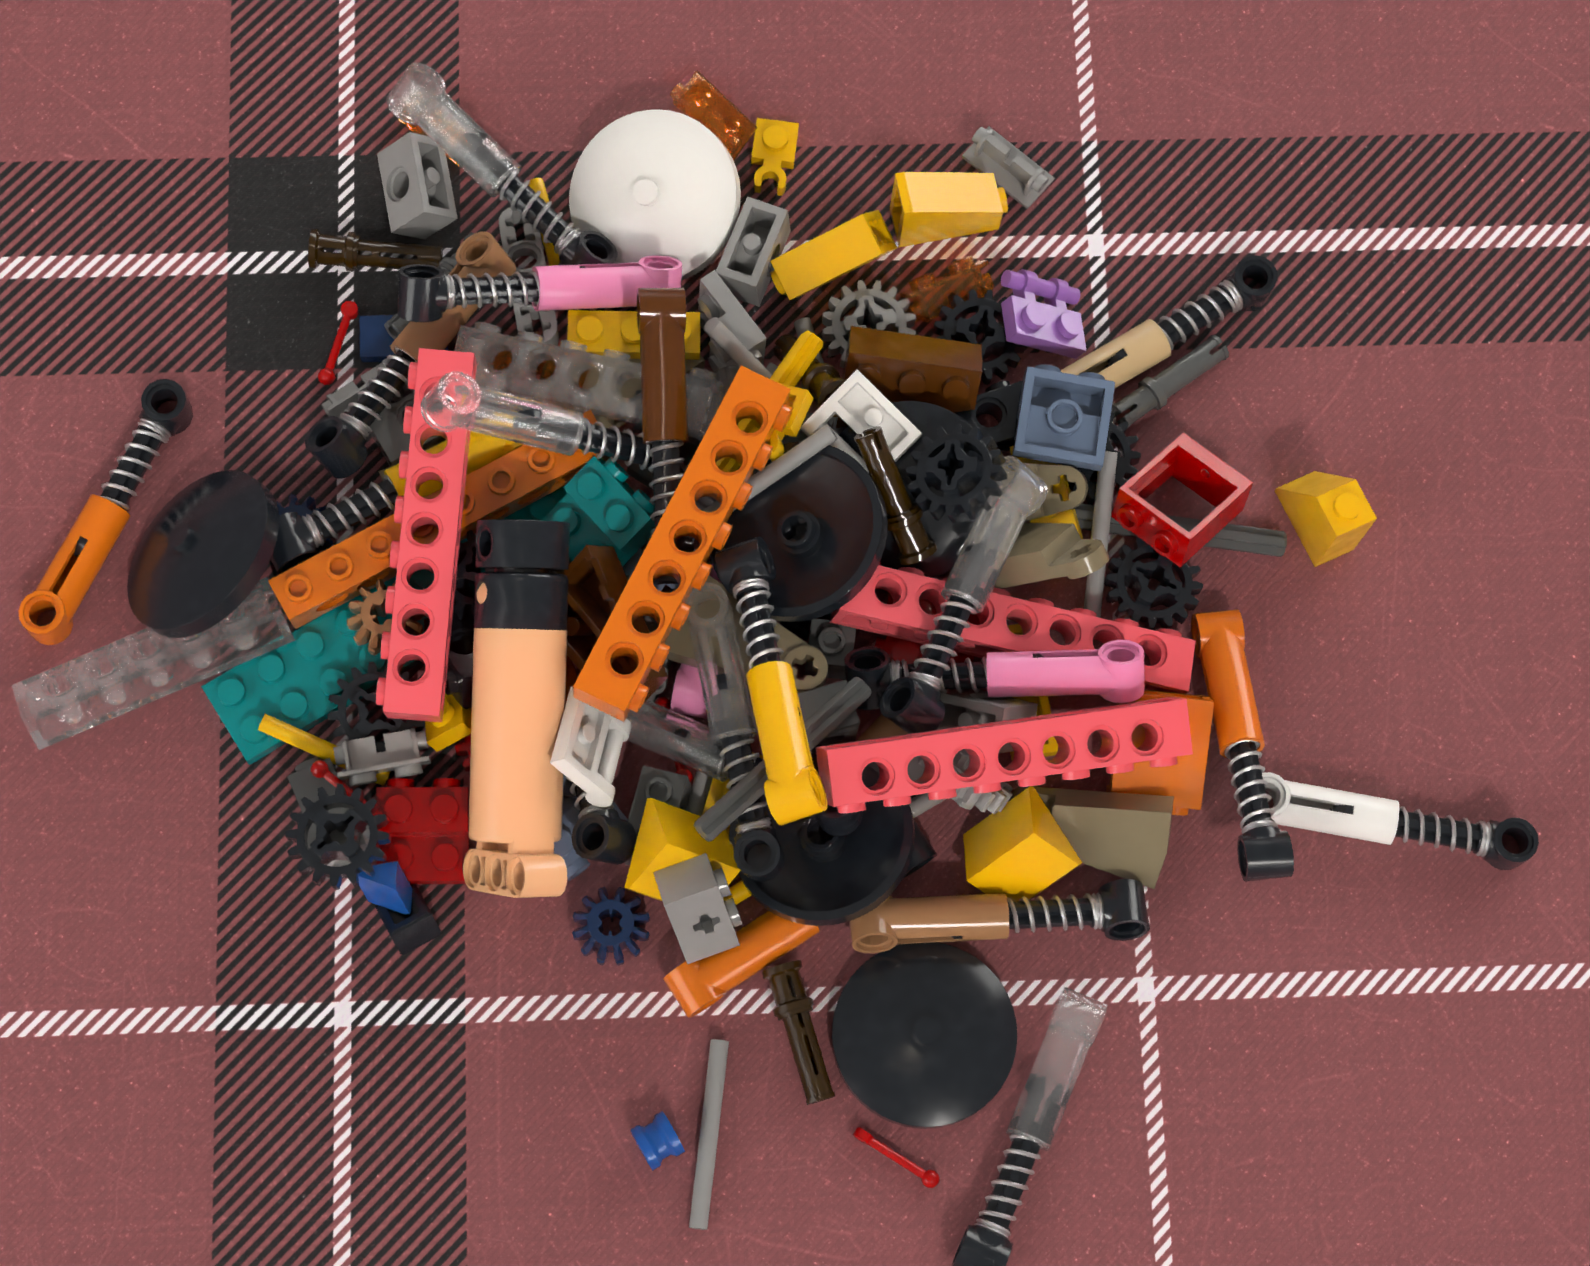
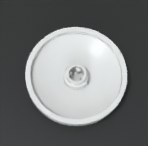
[569,109,741,281]

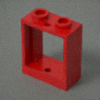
[1111,432,1254,567]

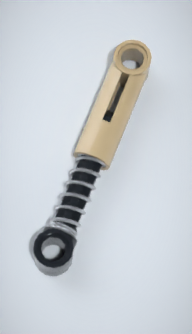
[1061,255,1278,388]

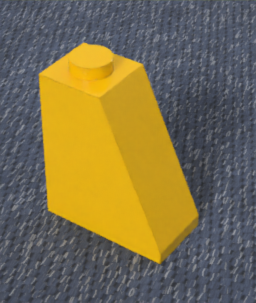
[890,172,1008,248]
[770,210,898,300]
[1275,471,1377,567]

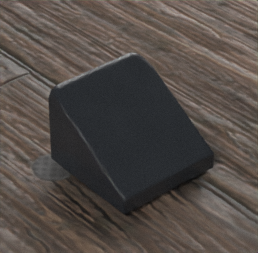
[375,884,441,955]

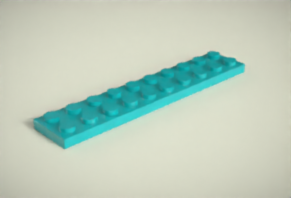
[201,486,573,765]

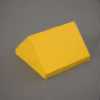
[963,786,1082,902]
[624,798,741,901]

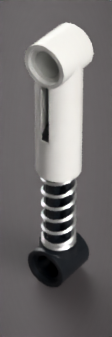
[1238,772,1539,870]

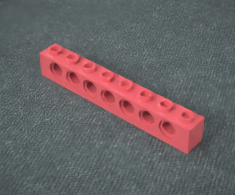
[376,348,477,723]
[830,563,1196,694]
[816,697,1193,813]

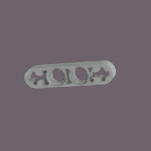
[499,207,559,356]

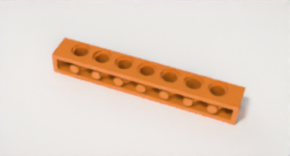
[573,365,794,722]
[268,409,610,629]

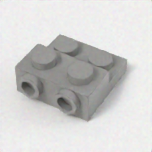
[697,270,766,373]

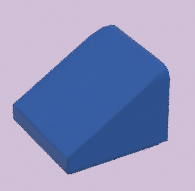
[358,861,412,914]

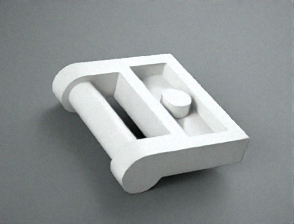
[801,370,922,473]
[550,686,632,807]

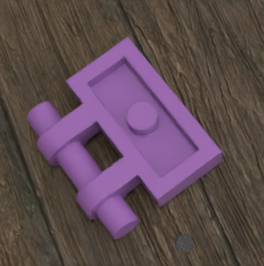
[1001,269,1087,359]

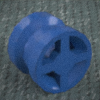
[630,1111,685,1171]

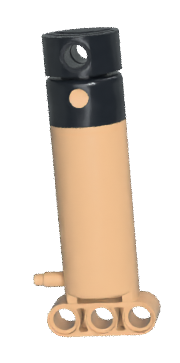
[463,519,570,898]

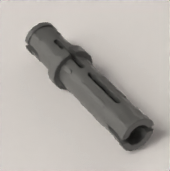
[1111,335,1229,429]

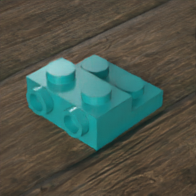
[541,456,655,566]

